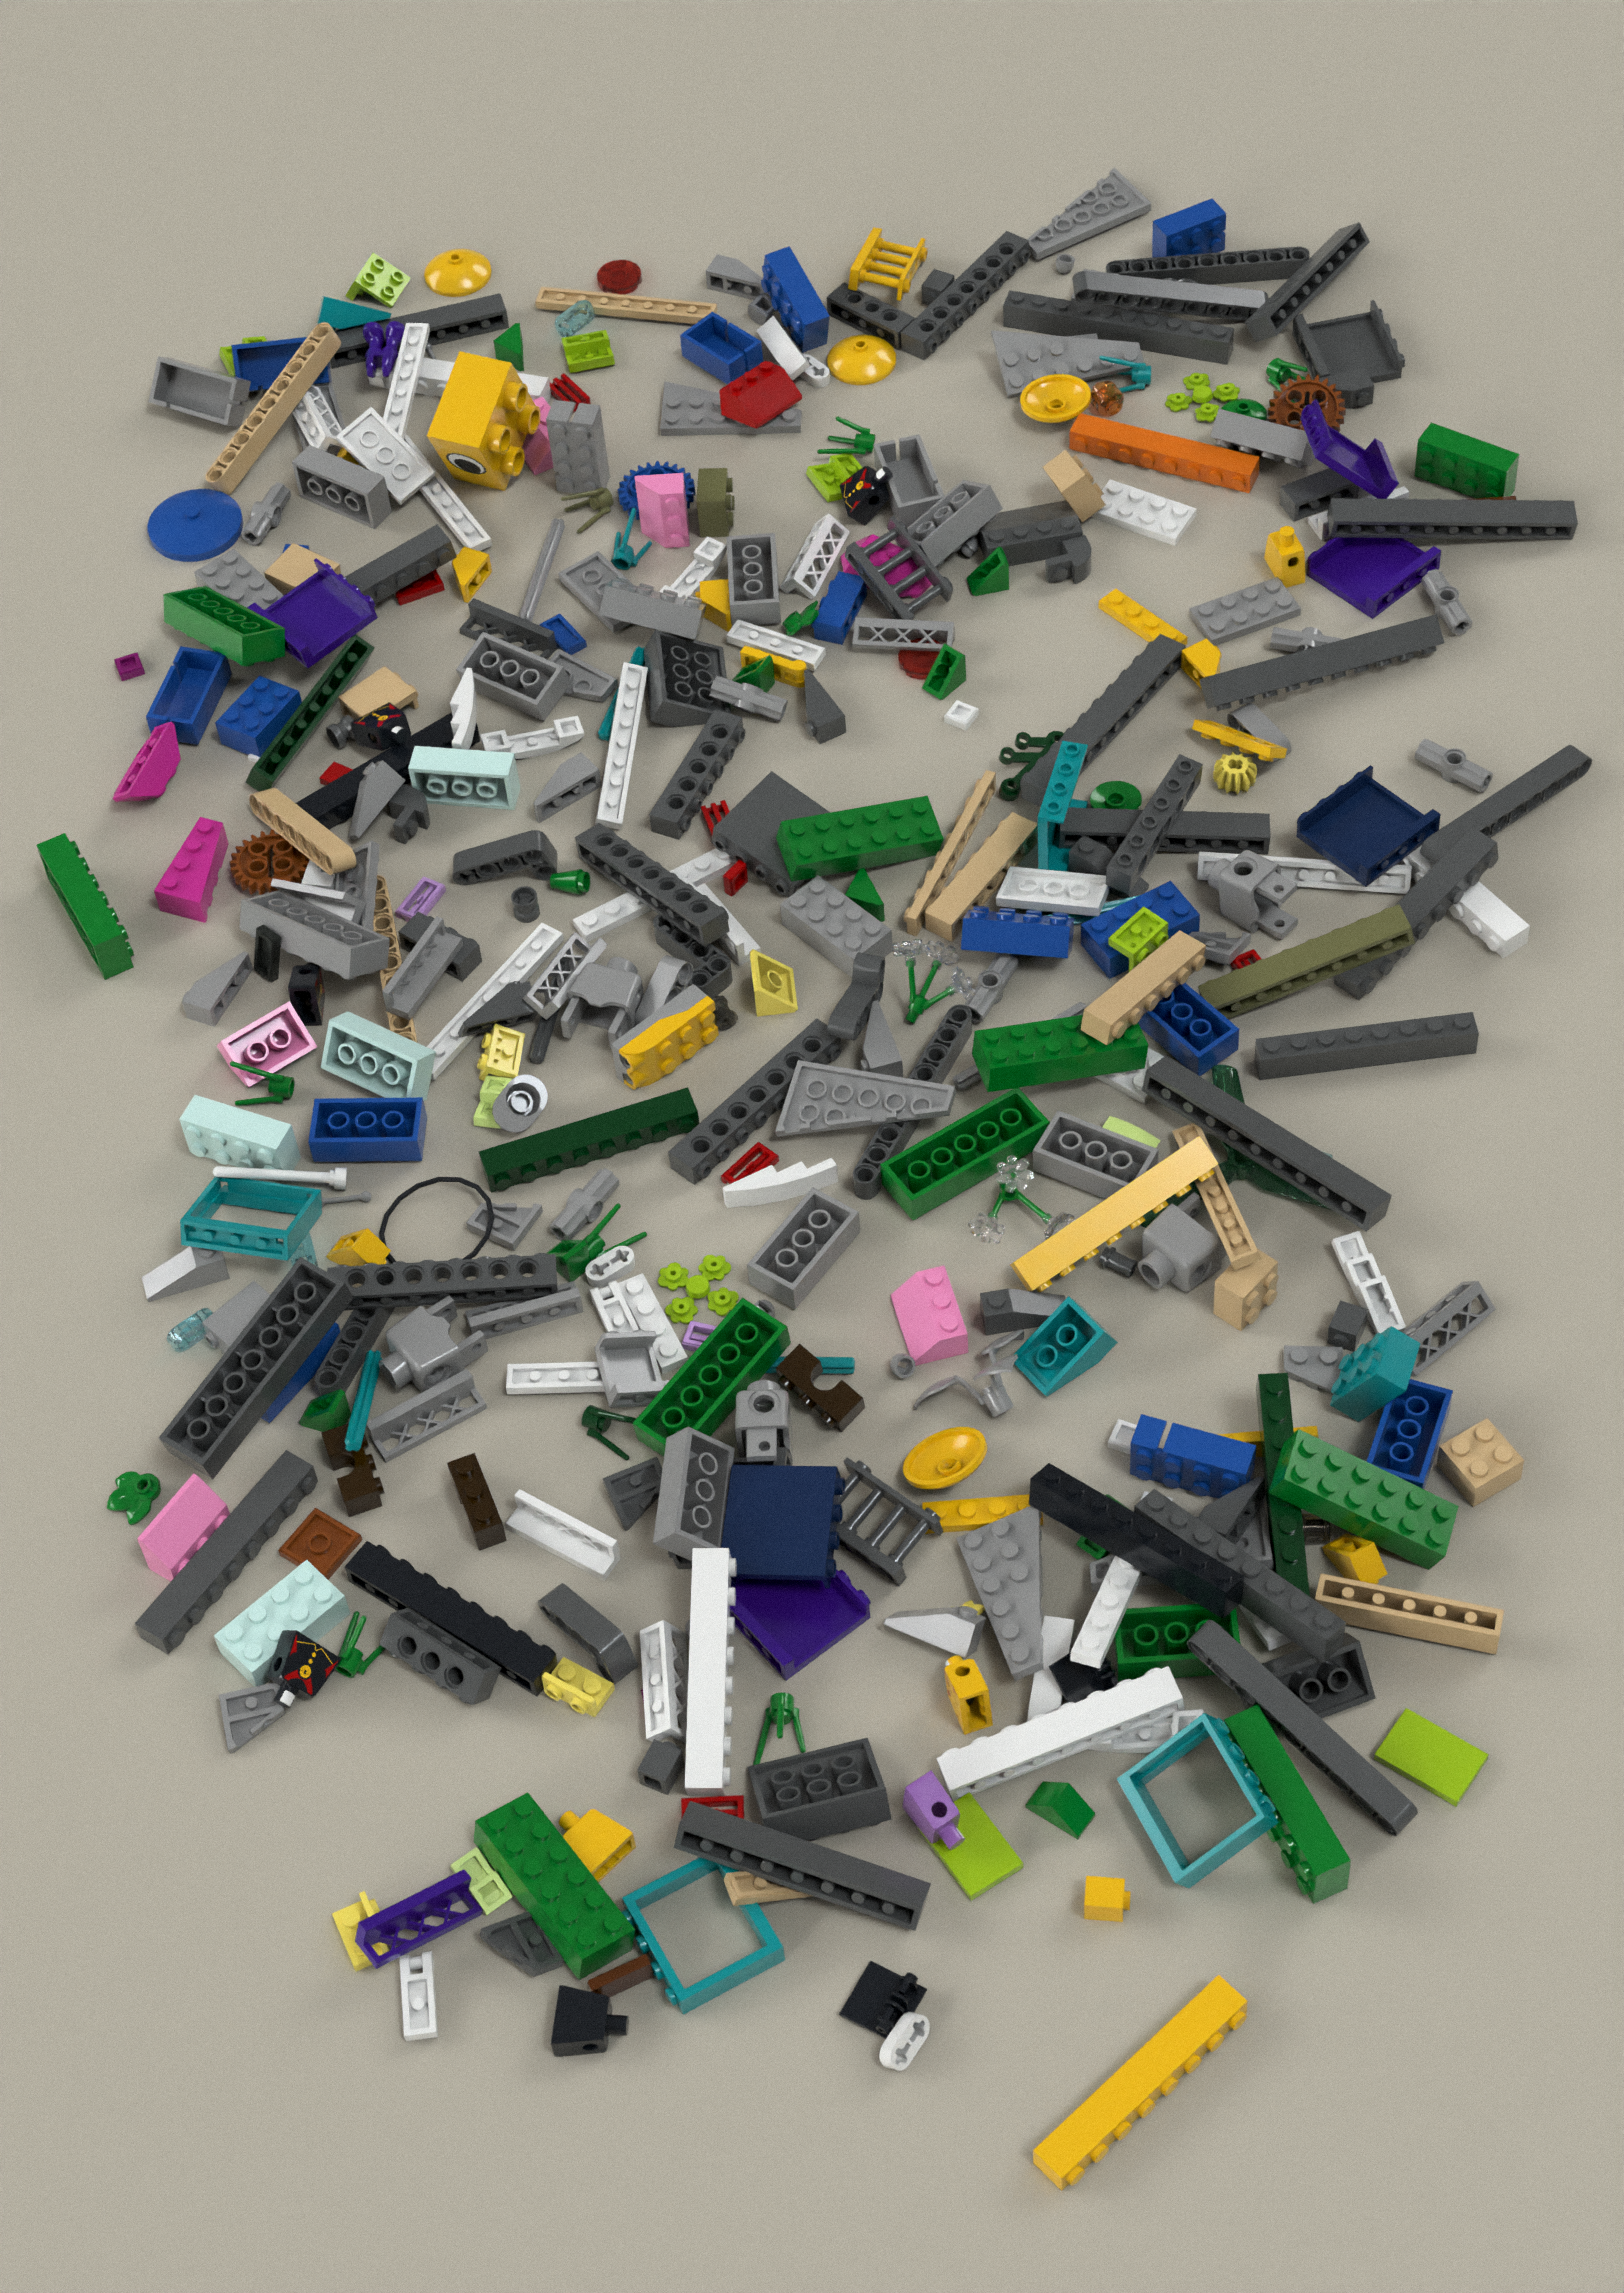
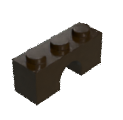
[776,1343,865,1432]
[321,1423,385,1517]
[447,1453,507,1551]

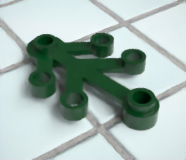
[999,731,1064,801]

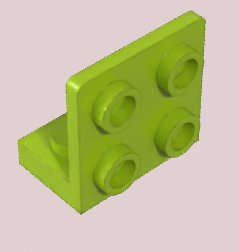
[345,252,410,308]
[1108,906,1169,972]

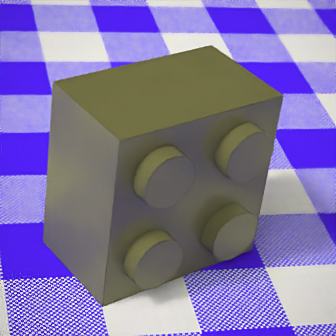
[696,468,735,537]

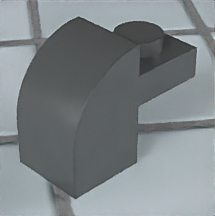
[1045,535,1091,584]
[388,784,430,844]

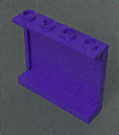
[1300,399,1399,499]
[1307,537,1441,619]
[247,558,378,668]
[730,1570,871,1681]

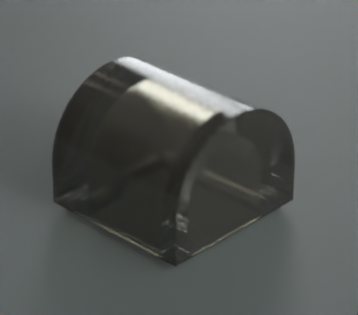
[1302,1513,1331,1545]

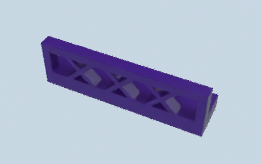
[355,1869,483,1969]

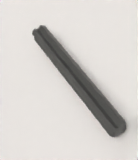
[529,960,570,1064]

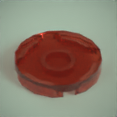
[597,259,642,295]
[898,638,941,680]

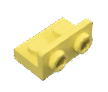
[477,1024,525,1081]
[541,1657,615,1717]
[332,1891,389,1972]

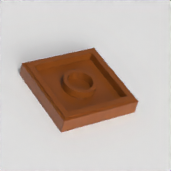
[278,1507,362,1580]

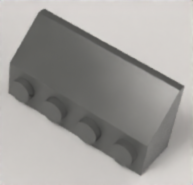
[1241,1633,1376,1735]

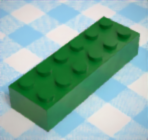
[163,586,285,667]
[776,795,944,882]
[36,833,134,980]
[972,1015,1149,1092]
[880,1088,1050,1220]
[632,1297,791,1457]
[1269,1429,1459,1570]
[1222,1704,1351,1904]
[473,1792,635,1980]

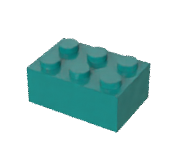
[1330,1326,1421,1422]

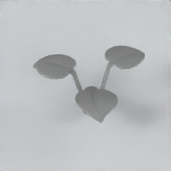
[914,1329,1024,1417]

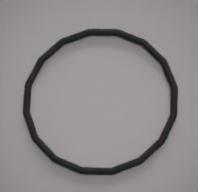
[379,1177,495,1264]

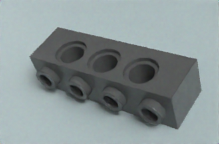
[827,282,915,350]
[379,1608,502,1705]

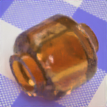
[1090,380,1124,416]

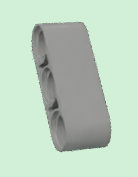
[1227,702,1291,765]
[635,955,693,1025]

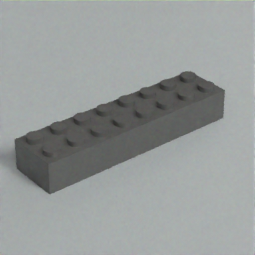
[159,1257,353,1480]

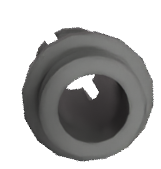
[1099,1247,1138,1277]

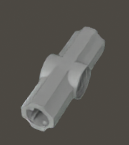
[241,482,291,546]
[1422,569,1472,636]
[1270,627,1343,652]
[709,676,788,721]
[1415,739,1493,793]
[964,953,1019,1024]
[550,1168,620,1241]

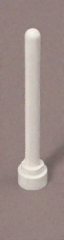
[213,1166,347,1190]

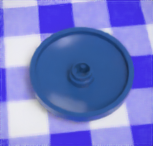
[147,489,243,562]

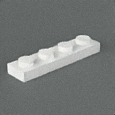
[726,619,826,671]
[618,1273,688,1374]
[506,1362,605,1394]

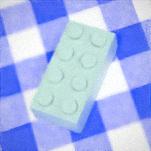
[408,746,521,810]
[321,1011,436,1101]
[179,1095,301,1182]
[214,1560,350,1687]

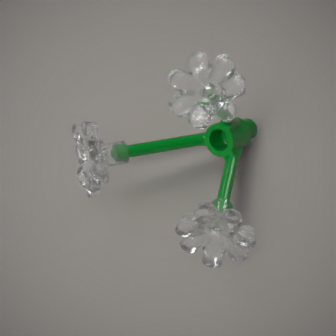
[892,939,976,1023]
[968,1155,1075,1244]

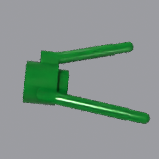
[1266,358,1308,403]
[817,416,876,455]
[230,1061,295,1106]
[583,1203,647,1261]
[335,1611,386,1678]
[753,1692,806,1765]

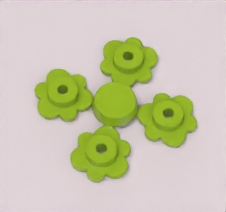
[1165,373,1240,422]
[658,1255,739,1324]

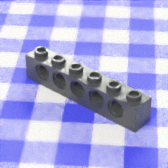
[649,709,746,840]
[1106,754,1203,895]

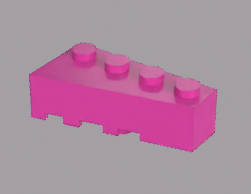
[154,817,229,923]

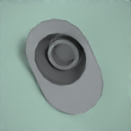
[492,1074,548,1133]

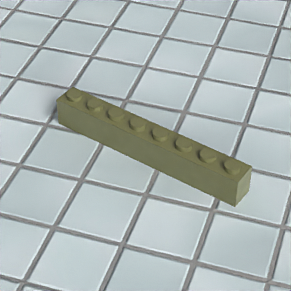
[1198,904,1415,1019]

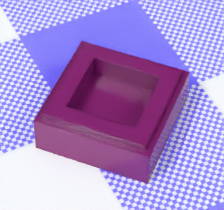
[114,652,145,681]

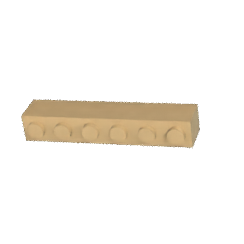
[924,812,1038,942]
[1081,930,1206,1045]
[1315,1573,1504,1654]

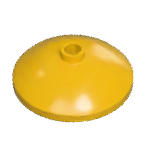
[424,248,492,297]
[827,334,896,385]
[1020,374,1091,423]
[903,1427,988,1490]

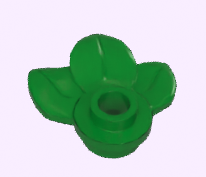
[782,600,819,636]
[107,1471,161,1525]

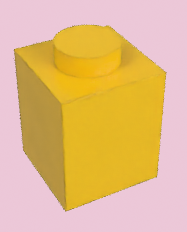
[1084,1876,1131,1922]

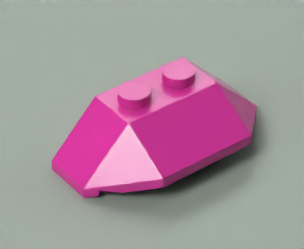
[840,534,932,598]
[113,722,181,802]

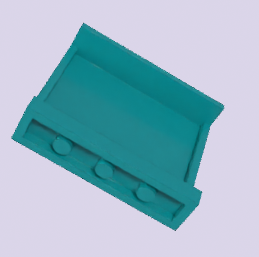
[1038,740,1088,872]

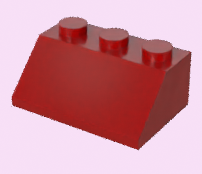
[719,361,802,429]

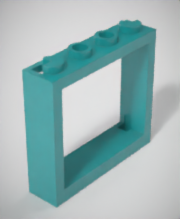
[180,1177,322,1261]
[1117,1713,1279,1888]
[621,1857,785,2015]

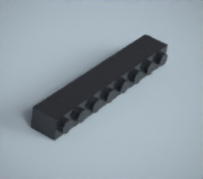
[296,712,480,830]
[1029,1463,1244,1619]
[345,1541,558,1697]

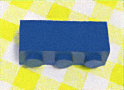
[811,571,867,645]

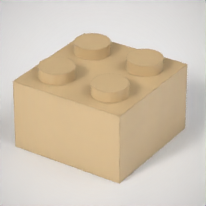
[1043,450,1106,523]
[1213,1249,1279,1331]
[1437,1418,1524,1507]

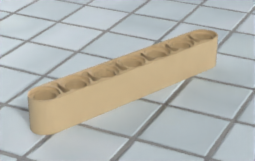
[249,787,356,875]

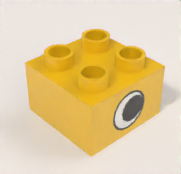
[427,351,541,491]

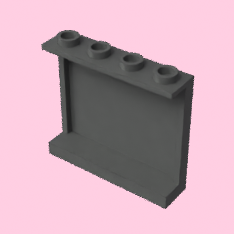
[1292,300,1405,383]
[711,771,830,898]

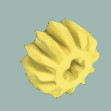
[1213,751,1257,795]

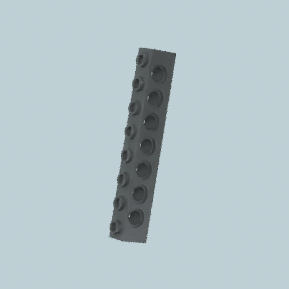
[901,231,1030,360]
[575,823,730,947]
[668,1018,842,1185]
[327,1253,558,1310]

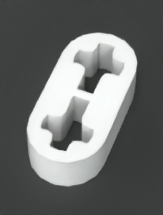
[799,354,830,388]
[585,1246,635,1288]
[879,2012,930,2071]

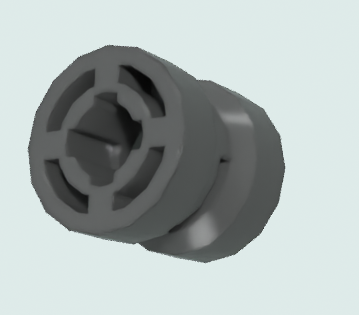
[326,715,355,749]
[511,886,540,923]

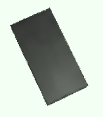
[254,925,281,982]

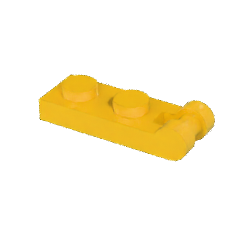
[740,645,806,688]

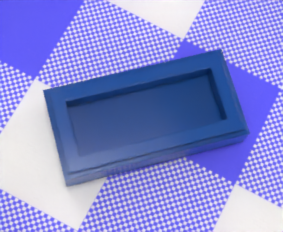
[539,614,587,655]

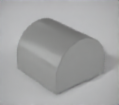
[748,292,778,325]

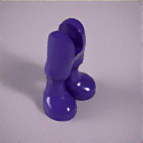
[363,321,405,378]

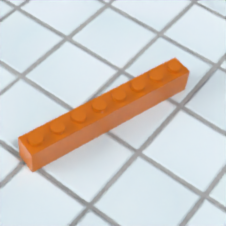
[1069,413,1260,493]

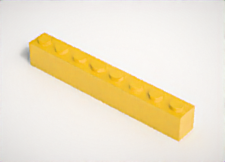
[1010,1136,1219,1292]
[1033,1975,1247,2191]

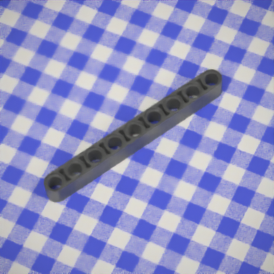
[1106,247,1310,285]
[1072,271,1269,321]
[1420,745,1592,864]
[853,1004,972,1200]
[1187,1620,1418,1836]

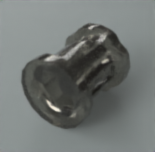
[711,995,738,1031]

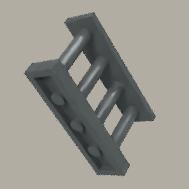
[845,515,953,620]
[836,1457,944,1587]

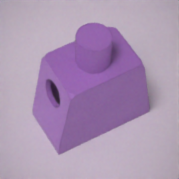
[902,1771,965,1850]

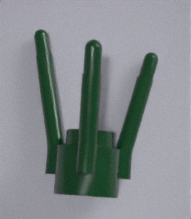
[582,1405,637,1461]

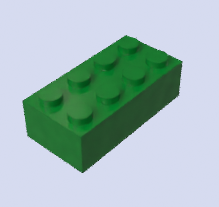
[1414,423,1519,498]
[1113,1604,1241,1682]

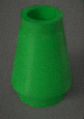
[550,869,591,895]

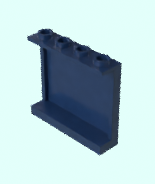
[1296,765,1441,887]
[721,1465,846,1589]

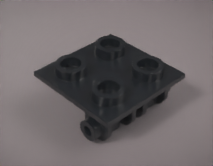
[1048,1652,1119,1703]
[839,1960,927,2039]

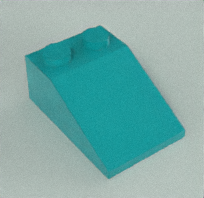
[316,296,391,331]
[1013,1296,1118,1397]

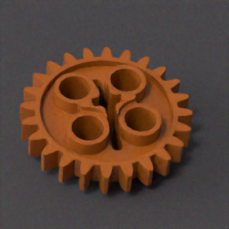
[1268,374,1346,432]
[229,829,310,895]

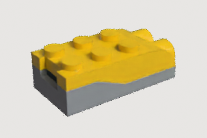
[611,984,719,1090]

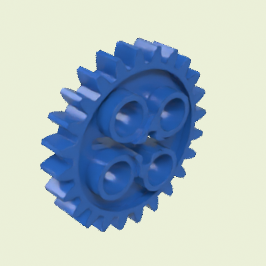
[618,461,696,520]

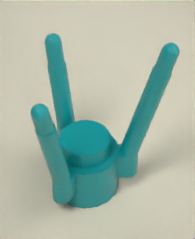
[1099,355,1151,397]
[611,508,652,570]

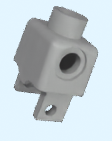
[1208,850,1298,940]
[560,957,644,1049]
[1138,1192,1227,1292]
[379,1296,488,1393]
[735,1380,792,1462]

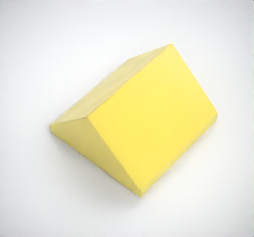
[750,949,798,1017]

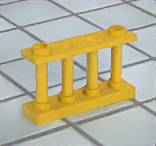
[848,227,928,301]

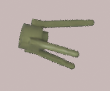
[561,487,614,534]

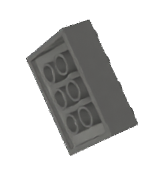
[976,500,1083,566]
[644,630,731,727]
[748,1737,892,1841]

